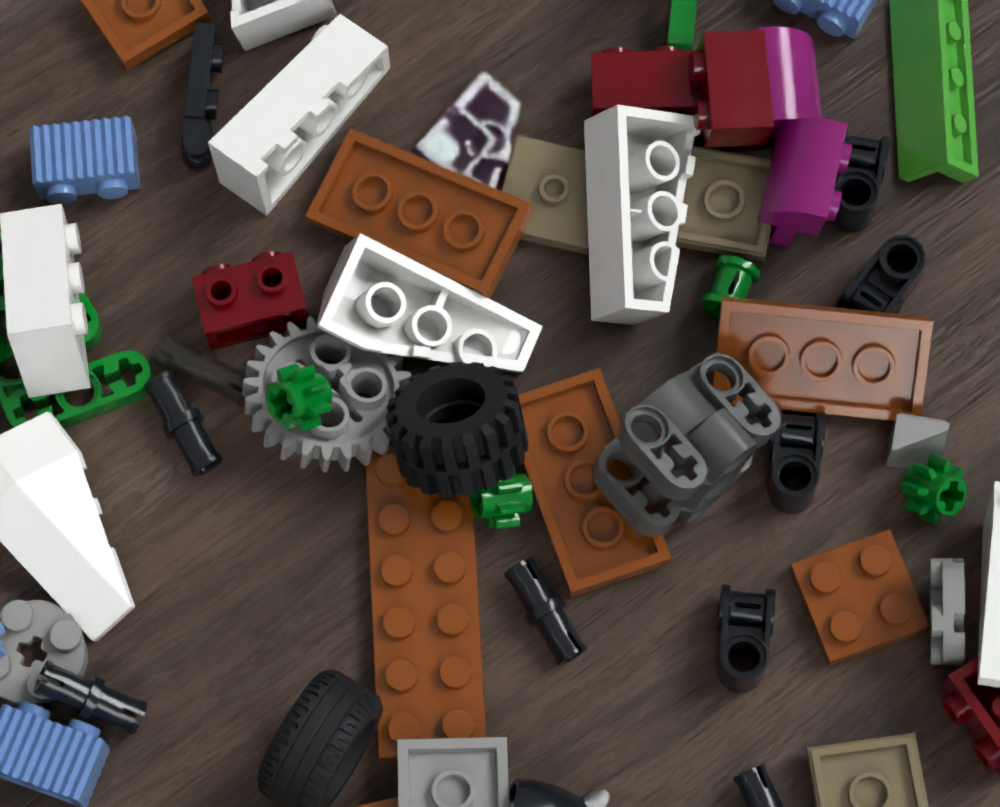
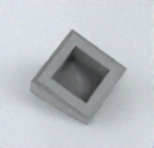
[885,413,950,470]

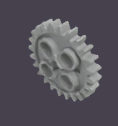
[242,316,412,473]

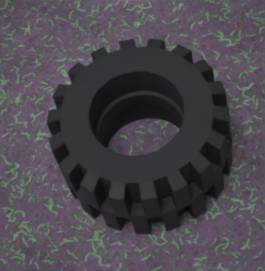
[386,362,529,498]

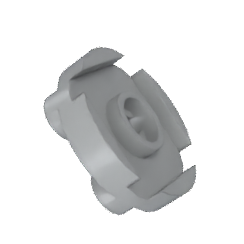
[930,558,965,666]
[0,600,88,707]

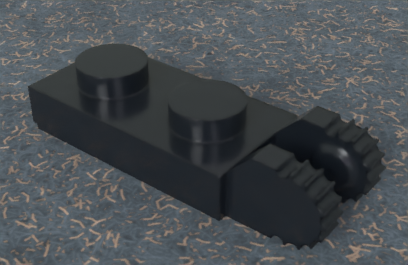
[181,22,225,172]

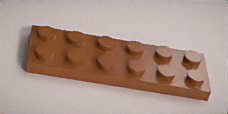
[366,446,487,762]

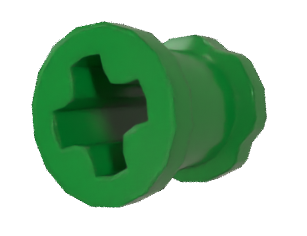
[700,255,761,319]

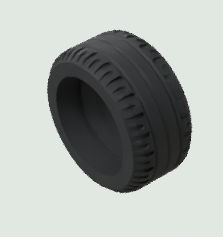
[257,669,383,807]

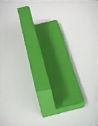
[889,0,979,183]

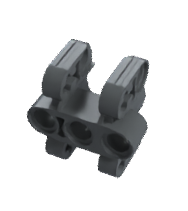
[592,354,781,537]

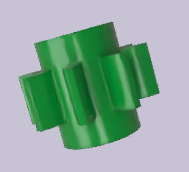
[266,363,332,432]
[901,454,967,525]
[469,468,533,530]

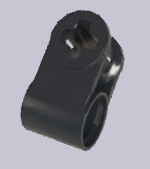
[831,130,890,232]
[836,235,925,314]
[768,408,826,514]
[716,584,776,693]

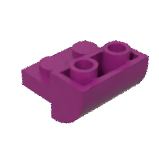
[757,26,823,142]
[757,117,852,249]

